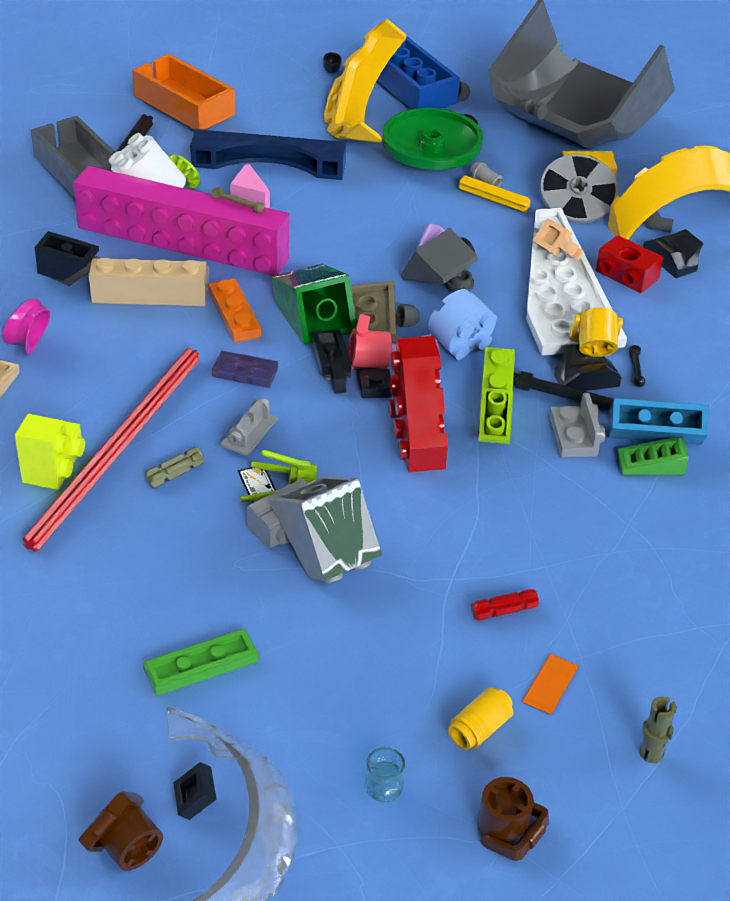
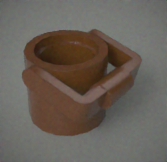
[478,777,549,861]
[78,791,163,871]

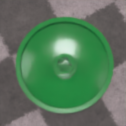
[382,108,483,170]

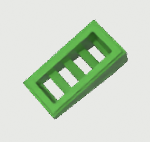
[617,438,688,475]

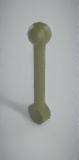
[211,187,264,213]

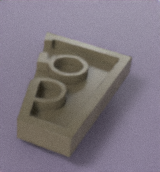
[351,281,397,343]

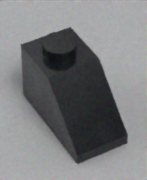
[35,231,99,281]

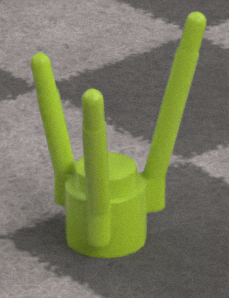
[240,450,317,502]

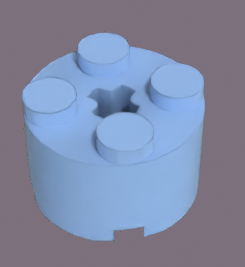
[428,289,497,360]

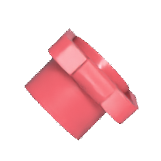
[348,314,392,369]

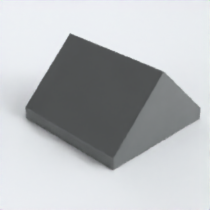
[401,228,478,284]

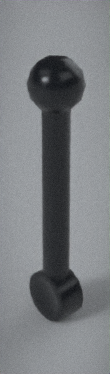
[629,345,646,387]

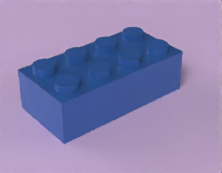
[377,36,460,109]

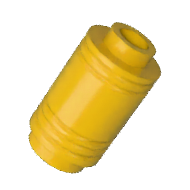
[448,687,513,751]

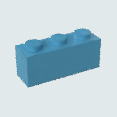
[608,398,709,445]

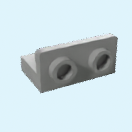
[549,393,605,458]

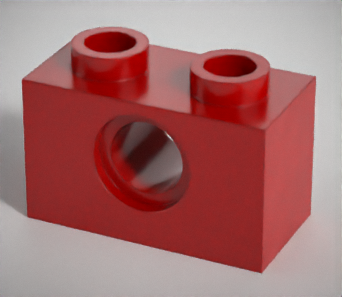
[595,235,663,293]

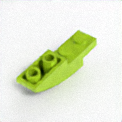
[478,347,515,444]

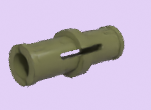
[639,696,677,763]

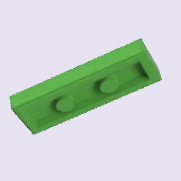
[143,628,259,696]

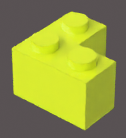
[15,414,85,490]

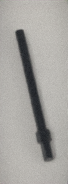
[513,371,613,410]

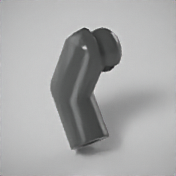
[644,211,674,232]

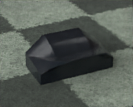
[643,229,703,278]
[554,344,621,391]

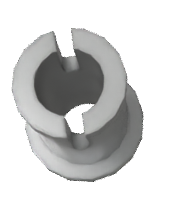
[470,162,503,187]

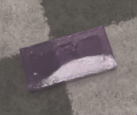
[212,350,278,388]

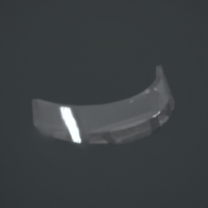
[166,707,297,901]

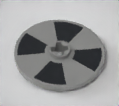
[540,154,618,223]

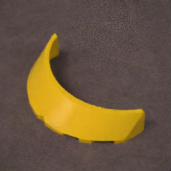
[324,19,407,143]
[608,145,730,240]

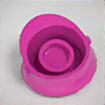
[2,299,50,355]

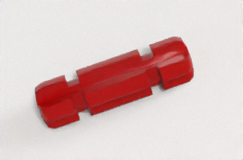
[471,589,539,621]

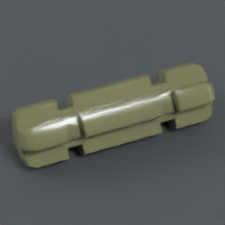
[145,447,204,488]

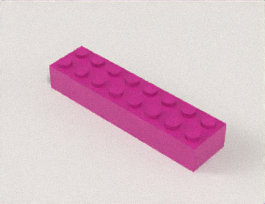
[73,166,290,276]

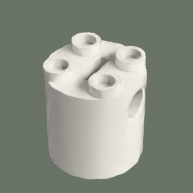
[109,133,186,188]

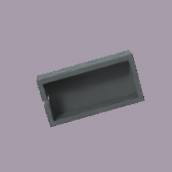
[31,116,115,197]

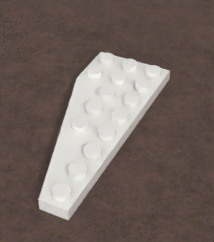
[526,208,627,355]

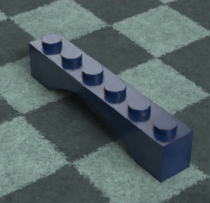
[190,129,346,180]

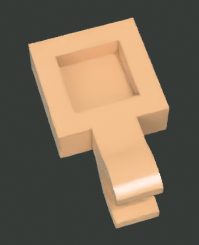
[532,218,584,260]

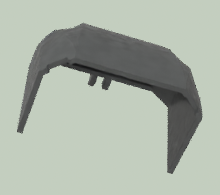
[488,0,675,149]

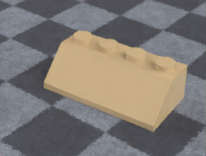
[89,258,210,306]

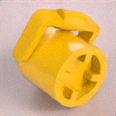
[570,308,623,357]

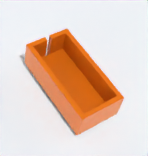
[132,53,235,130]

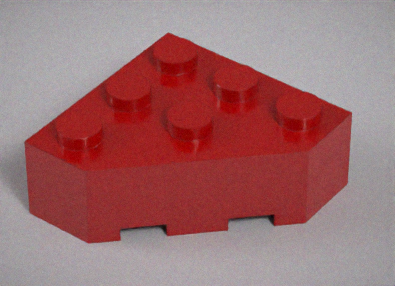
[388,336,448,472]

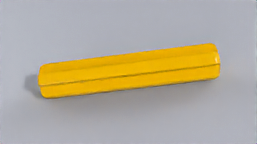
[459,175,531,213]

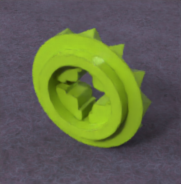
[168,154,201,189]

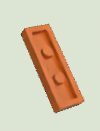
[208,278,262,343]

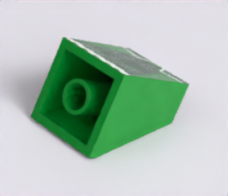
[271,264,356,345]

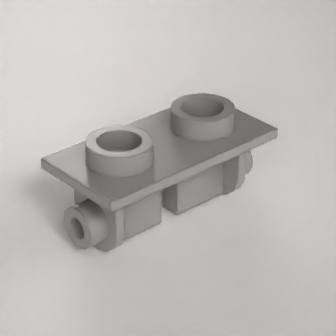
[220,398,278,456]

